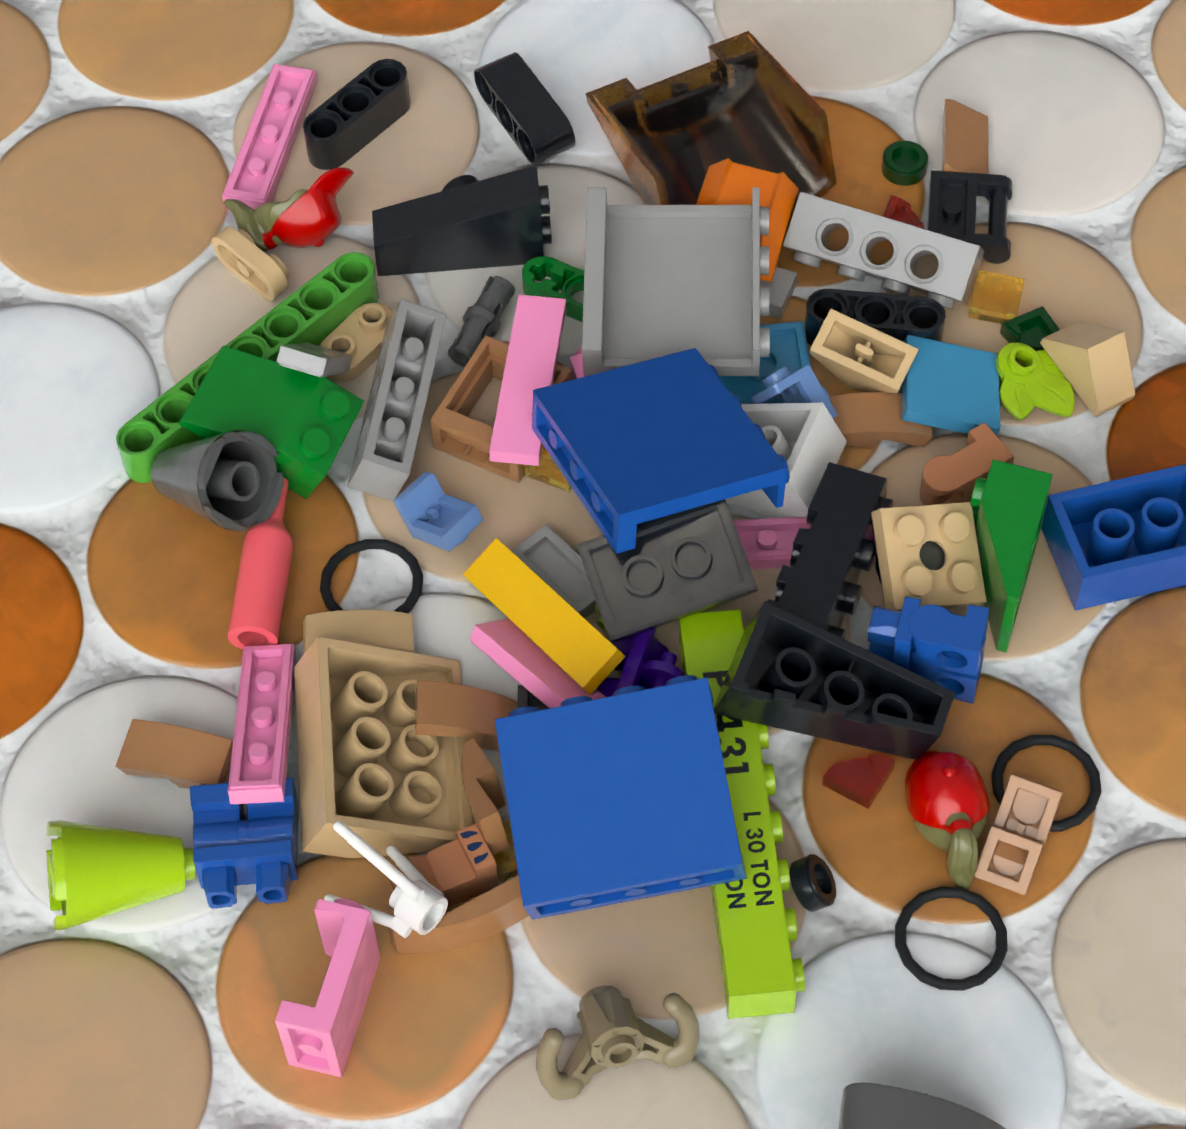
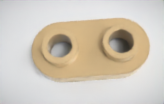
[211,227,289,301]
[320,303,394,382]

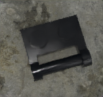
[927,170,1013,264]

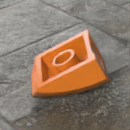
[696,158,799,282]

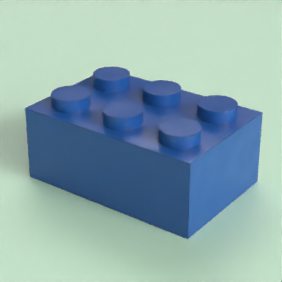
[1041,464,1186,611]

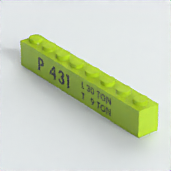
[679,609,805,1019]

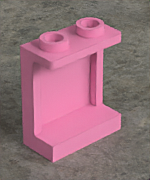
[275,899,381,1077]

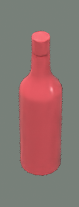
[227,477,293,650]

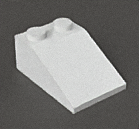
[725,402,847,517]

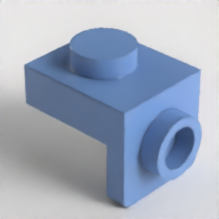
[751,364,838,418]
[394,471,483,552]

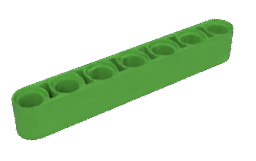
[116,252,379,483]

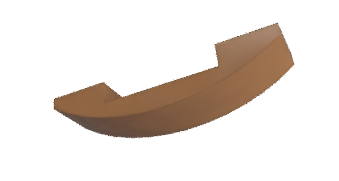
[389,875,529,954]

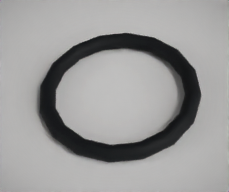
[320,539,423,613]
[991,735,1102,832]
[895,887,1008,991]

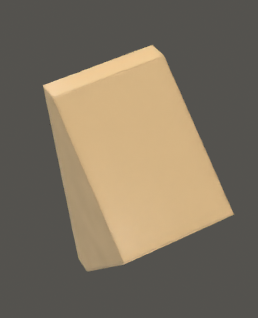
[809,309,919,394]
[1040,321,1135,417]

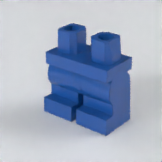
[868,596,989,704]
[190,777,299,909]

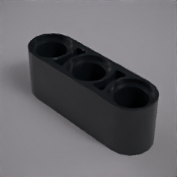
[474,52,576,165]
[303,59,411,170]
[805,289,946,346]

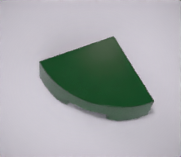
[1000,306,1060,351]

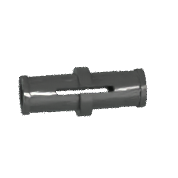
[448,276,515,367]

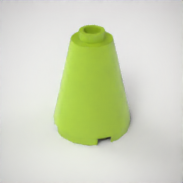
[46,820,195,930]

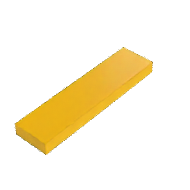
[462,538,626,695]

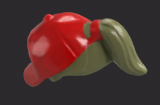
[223,167,354,252]
[905,751,990,890]

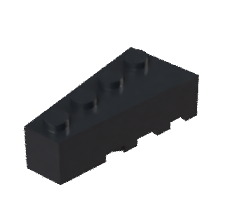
[767,462,893,639]
[714,601,956,760]

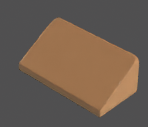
[942,99,988,174]

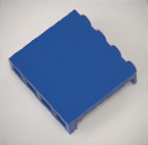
[532,348,790,554]
[495,675,747,920]

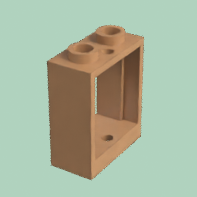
[430,335,572,483]

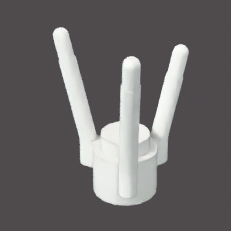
[324,821,448,938]

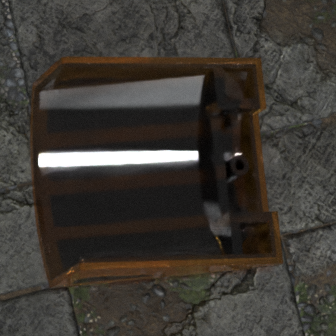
[585,31,836,205]

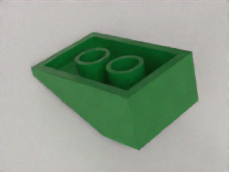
[178,346,364,499]
[970,459,1053,653]

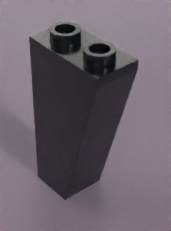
[372,167,552,276]

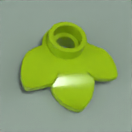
[995,342,1075,421]

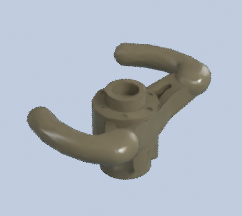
[536,985,700,1100]

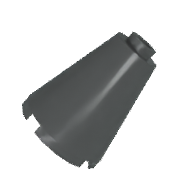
[151,430,283,532]

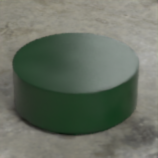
[882,141,928,186]

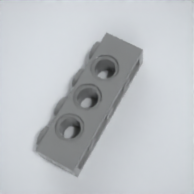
[783,192,985,310]
[347,299,446,502]

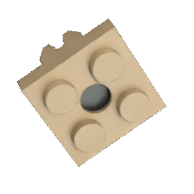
[871,502,987,611]

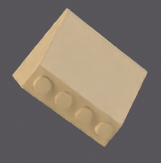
[294,636,474,858]

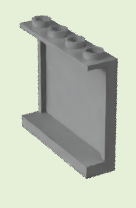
[582,187,770,376]

